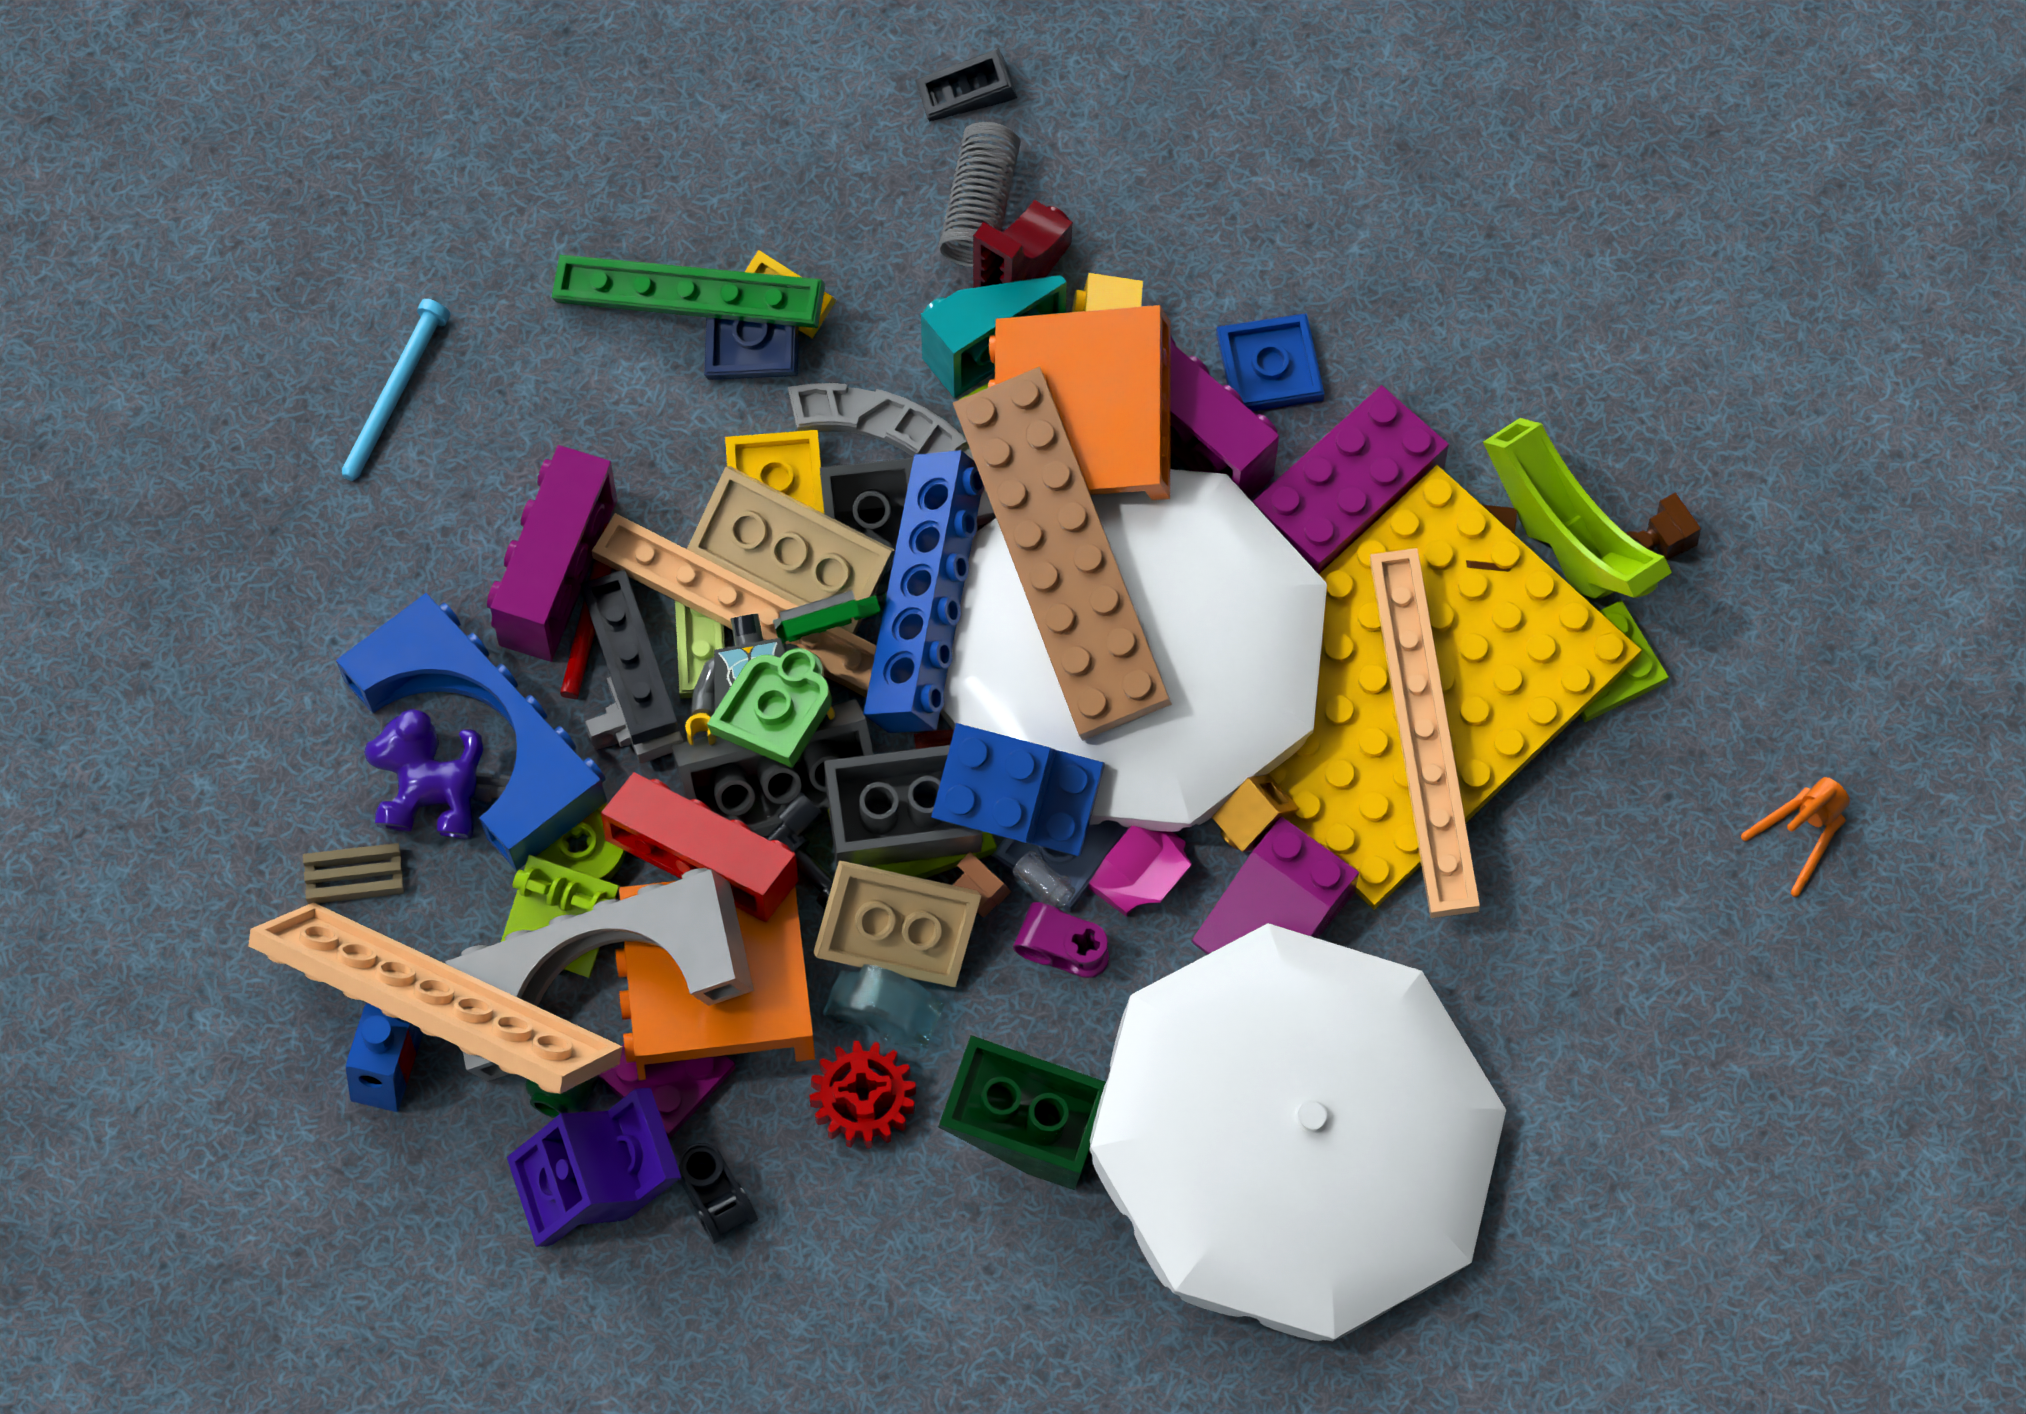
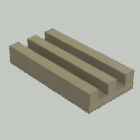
[303,843,404,904]

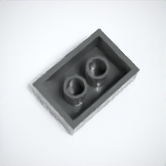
[824,745,983,867]

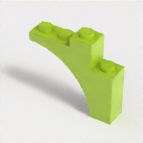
[1483,418,1672,598]

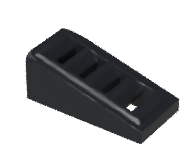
[915,48,1018,122]

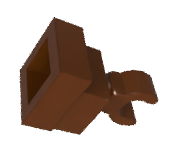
[1626,492,1701,561]

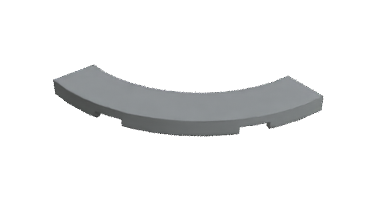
[788,383,996,526]

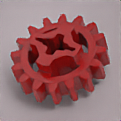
[809,1040,916,1149]

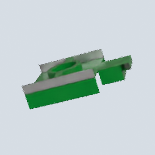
[773,590,887,642]

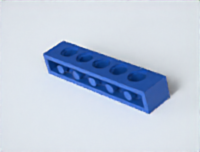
[863,450,985,733]

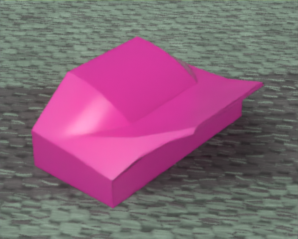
[1088,826,1192,917]

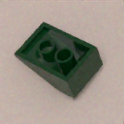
[938,1035,1106,1190]

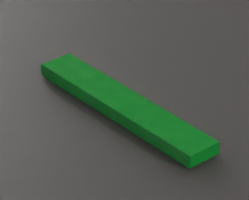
[551,254,826,328]

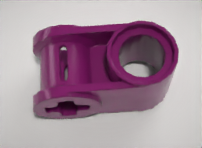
[1012,902,1109,978]

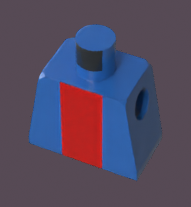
[346,1003,423,1113]

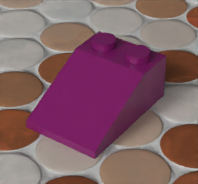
[1191,816,1359,954]

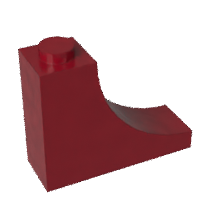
[973,200,1073,288]

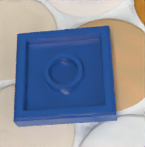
[1216,313,1324,411]

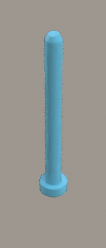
[342,299,451,481]

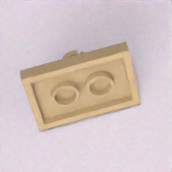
[813,860,981,987]

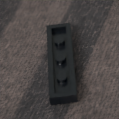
[580,570,679,745]

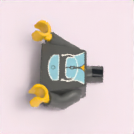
[685,613,835,745]

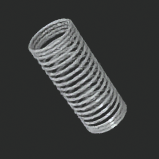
[938,122,1021,267]

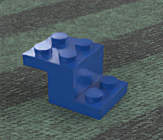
[931,723,1105,857]

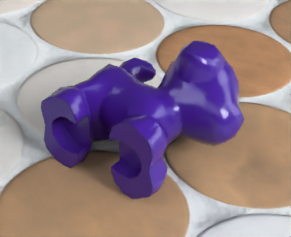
[364,709,483,839]

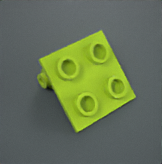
[501,855,620,978]

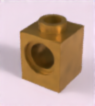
[1212,774,1299,852]

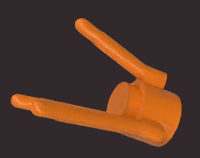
[1741,777,1850,897]

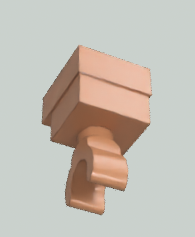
[953,852,1011,918]

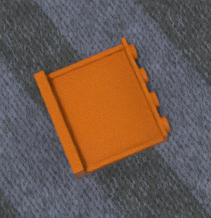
[988,305,1171,500]
[615,881,815,1080]

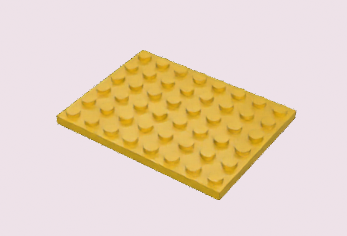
[1268,465,1642,910]

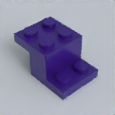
[507,1088,681,1247]

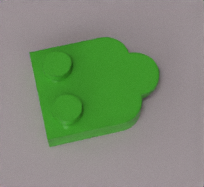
[707,648,832,768]

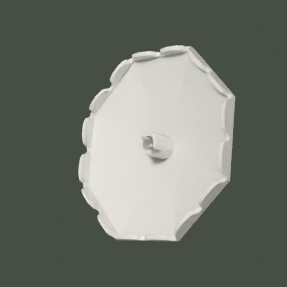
[940,469,1327,832]
[1089,923,1506,1341]

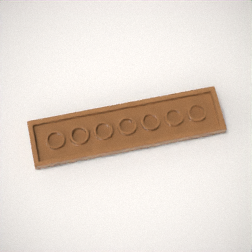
[953,367,1172,741]

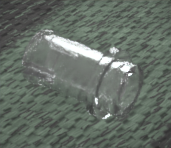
[1013,850,1075,910]

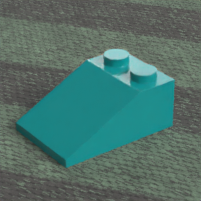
[921,275,1067,398]

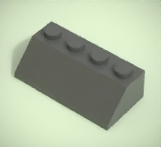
[671,699,874,837]

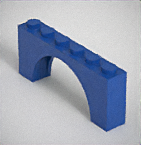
[336,593,607,871]

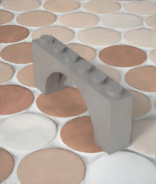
[445,868,754,1081]

